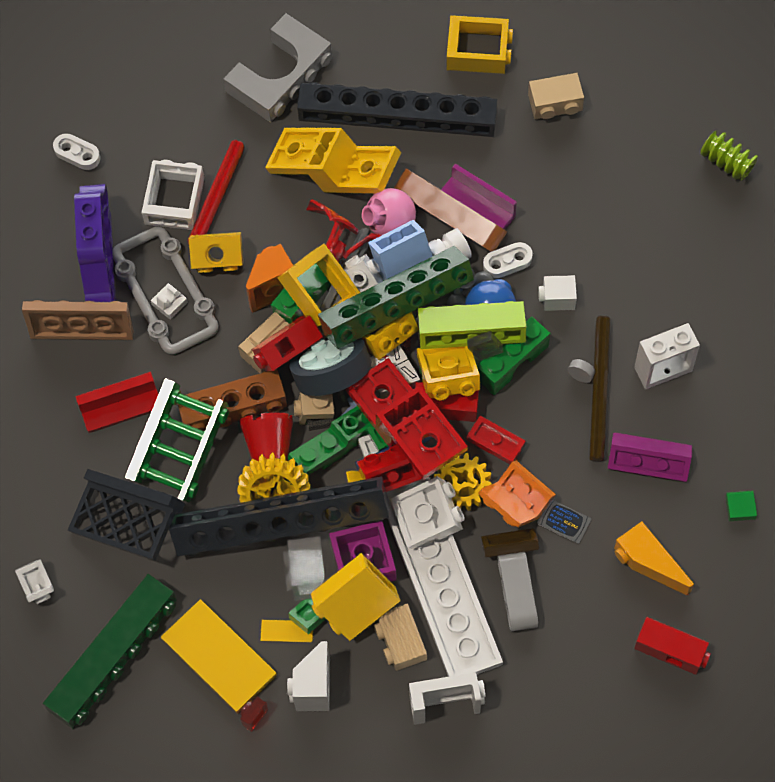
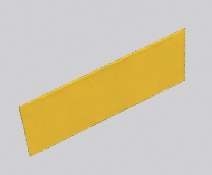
[260,620,313,642]

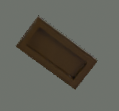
[481,528,539,557]

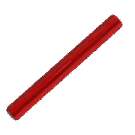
[188,140,244,245]

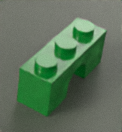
[477,316,550,395]

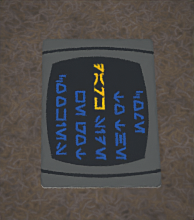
[537,500,592,544]

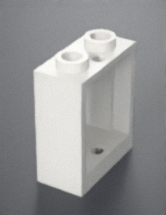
[142,160,205,230]
[634,323,700,390]

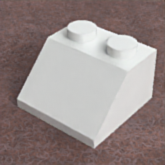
[287,641,330,711]

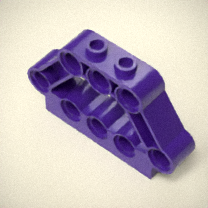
[74,184,116,302]

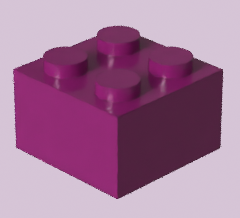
[329,521,396,582]

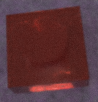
[240,696,268,732]

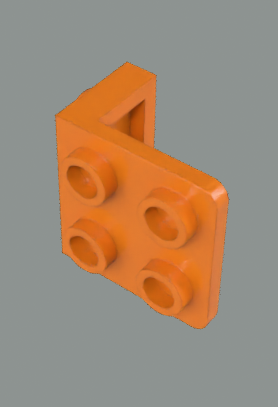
[479,460,556,527]

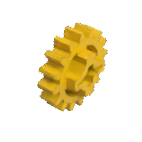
[434,453,492,511]

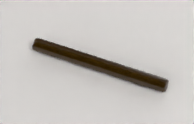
[589,315,610,462]

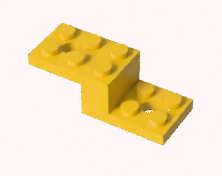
[265,128,401,194]

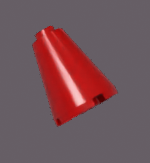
[240,413,293,487]

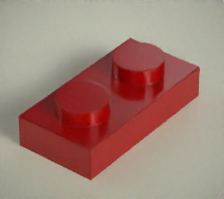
[466,416,526,464]

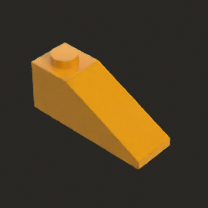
[614,521,694,595]

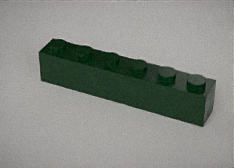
[43,574,177,729]

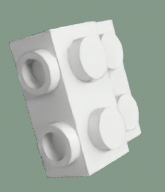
[391,476,464,549]

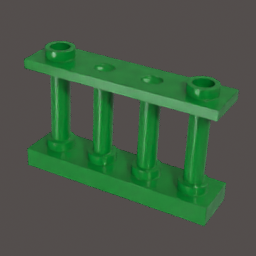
[125,378,229,503]

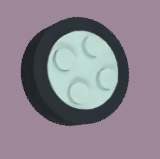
[289,337,372,403]

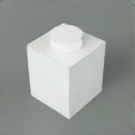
[538,275,577,311]

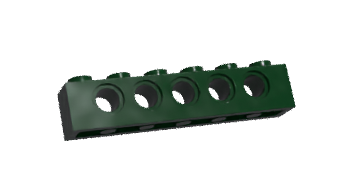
[318,246,474,349]

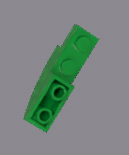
[288,406,372,475]

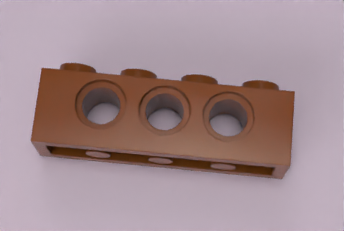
[178,369,287,431]

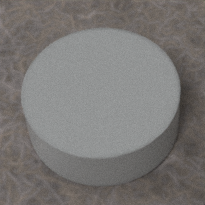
[567,359,595,383]

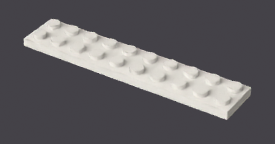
[358,435,503,677]

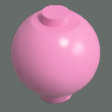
[362,188,416,235]

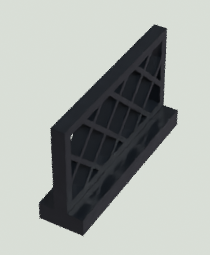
[67,469,185,561]

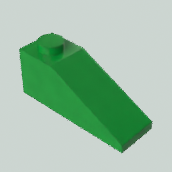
[271,263,332,324]

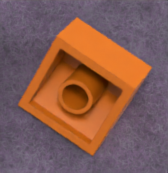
[246,244,293,313]

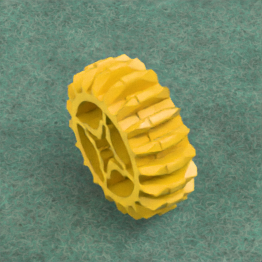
[237,452,310,520]

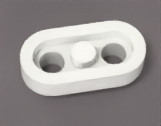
[53,134,100,170]
[483,242,532,278]

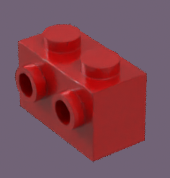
[357,445,422,492]

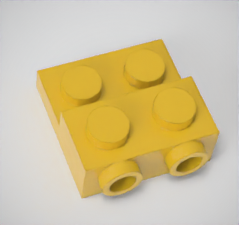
[417,346,480,400]

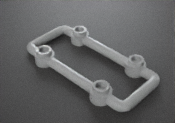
[112,227,219,355]

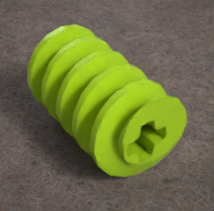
[700,131,758,180]

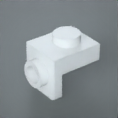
[15,559,54,604]

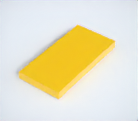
[161,599,277,714]

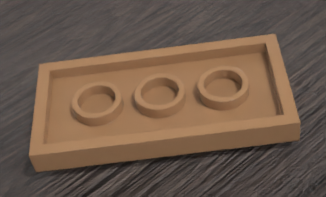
[22,300,134,340]

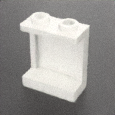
[409,672,485,725]

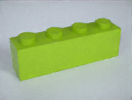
[418,301,526,349]

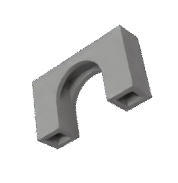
[224,13,332,123]

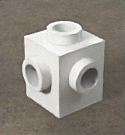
[344,254,383,293]

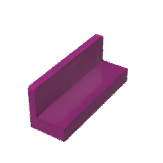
[441,164,517,230]
[608,433,692,482]

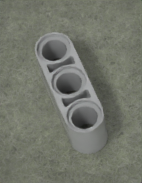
[498,552,538,631]

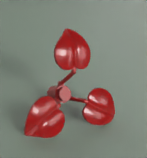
[306,199,382,262]

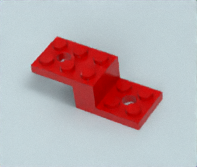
[345,358,468,480]

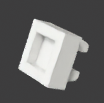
[151,283,188,320]

